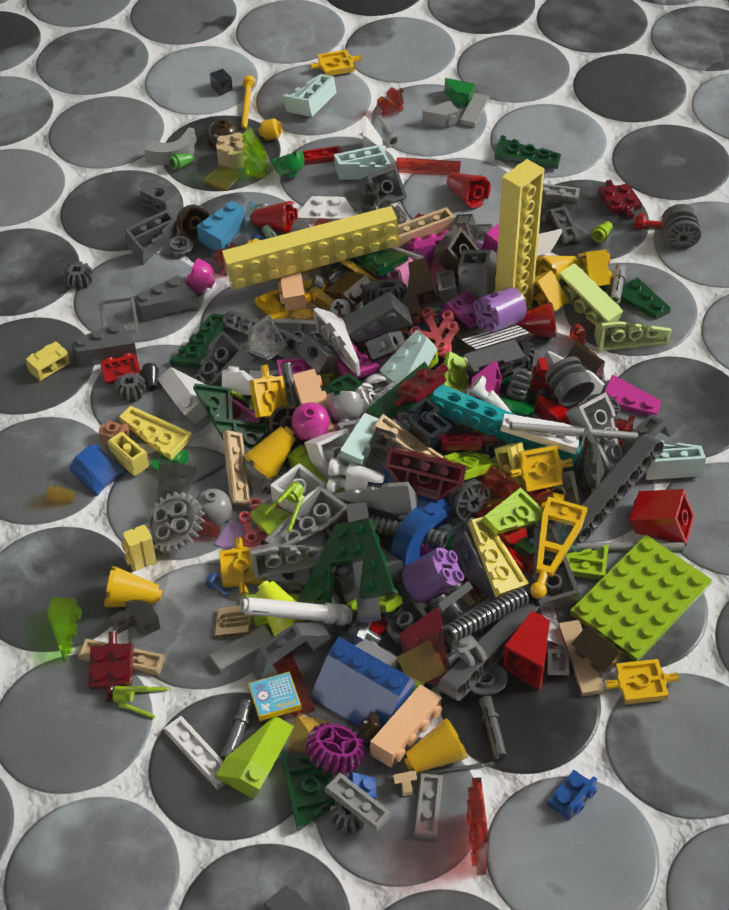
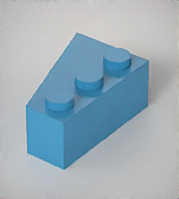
[197,201,245,255]

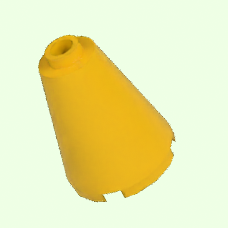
[535,255,581,278]
[244,426,296,481]
[104,566,162,608]
[403,718,468,773]

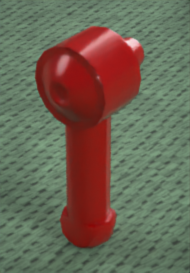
[633,213,663,230]

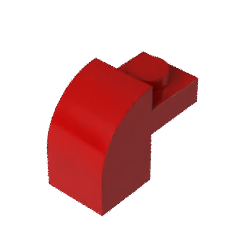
[530,357,554,395]

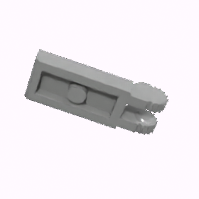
[443,622,487,667]

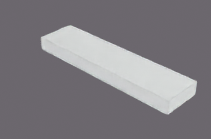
[164,716,226,790]

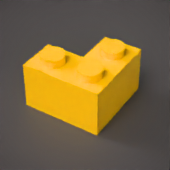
[578,249,612,286]
[533,271,569,312]

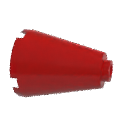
[446,172,491,208]
[250,201,299,234]
[508,302,557,338]

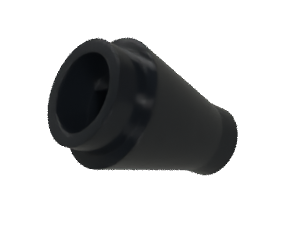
[141,363,159,391]

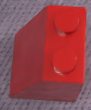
[629,489,695,546]
[503,611,550,690]

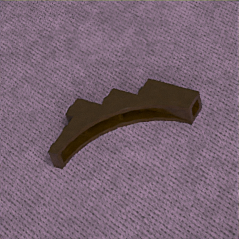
[353,258,437,353]

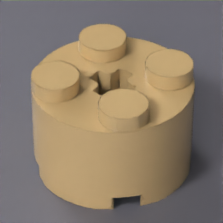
[216,132,250,170]

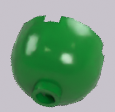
[271,150,305,178]

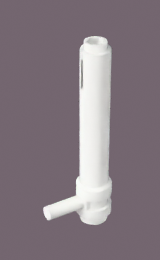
[240,596,352,626]

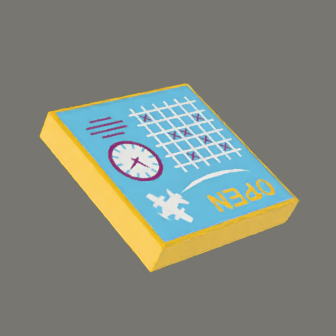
[248,672,302,721]

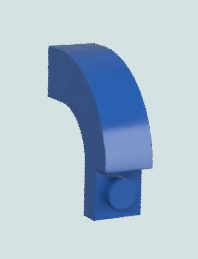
[391,502,447,567]

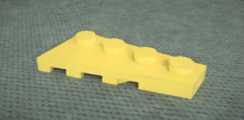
[119,406,193,460]
[468,516,529,598]

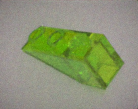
[241,126,270,179]
[47,597,81,662]

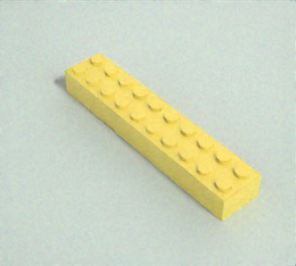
[494,159,545,311]
[222,206,400,290]

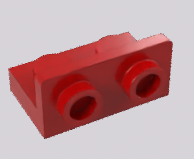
[100,353,141,384]

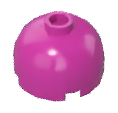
[185,258,215,294]
[291,402,330,440]

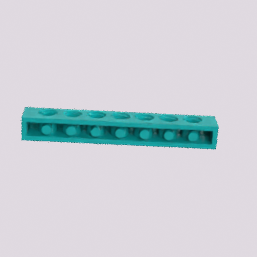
[431,384,582,469]

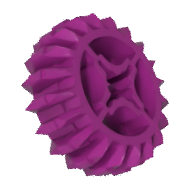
[305,722,365,775]

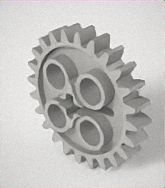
[143,492,205,554]

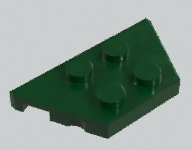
[281,751,335,831]

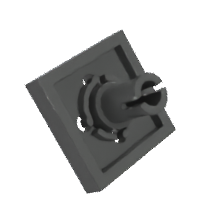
[423,581,473,621]
[337,610,381,645]

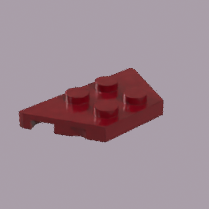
[400,607,450,686]

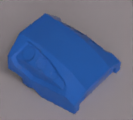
[69,445,126,496]

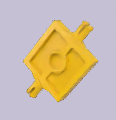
[310,49,361,76]
[249,364,288,418]
[508,445,573,492]
[219,537,263,597]
[605,659,679,705]

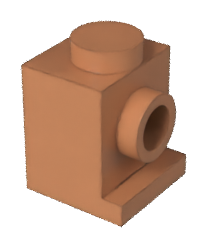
[99,421,130,445]

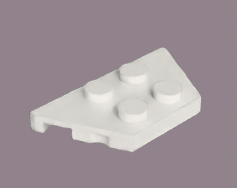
[298,196,356,223]

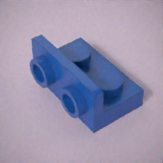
[547,770,598,820]

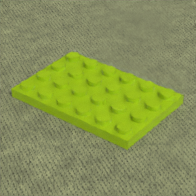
[570,535,712,662]

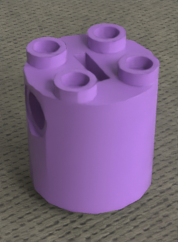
[474,287,526,332]
[402,547,464,603]

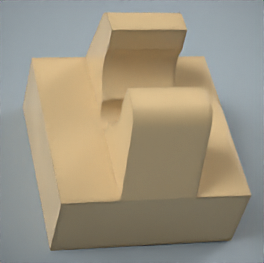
[392,770,417,796]

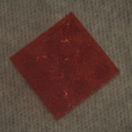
[466,777,489,875]

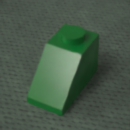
[444,78,475,107]

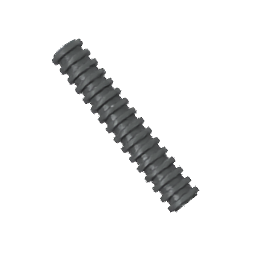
[369,513,448,548]
[443,587,529,644]

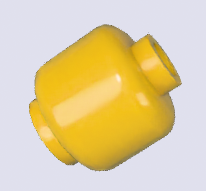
[258,118,283,141]

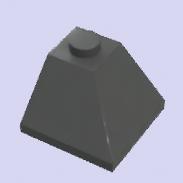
[361,166,407,208]

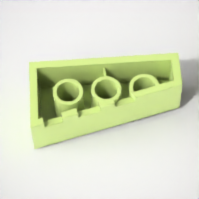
[557,263,623,325]

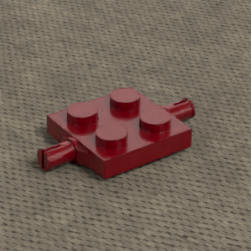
[598,179,642,219]
[394,364,449,408]
[437,432,496,453]
[88,631,134,702]

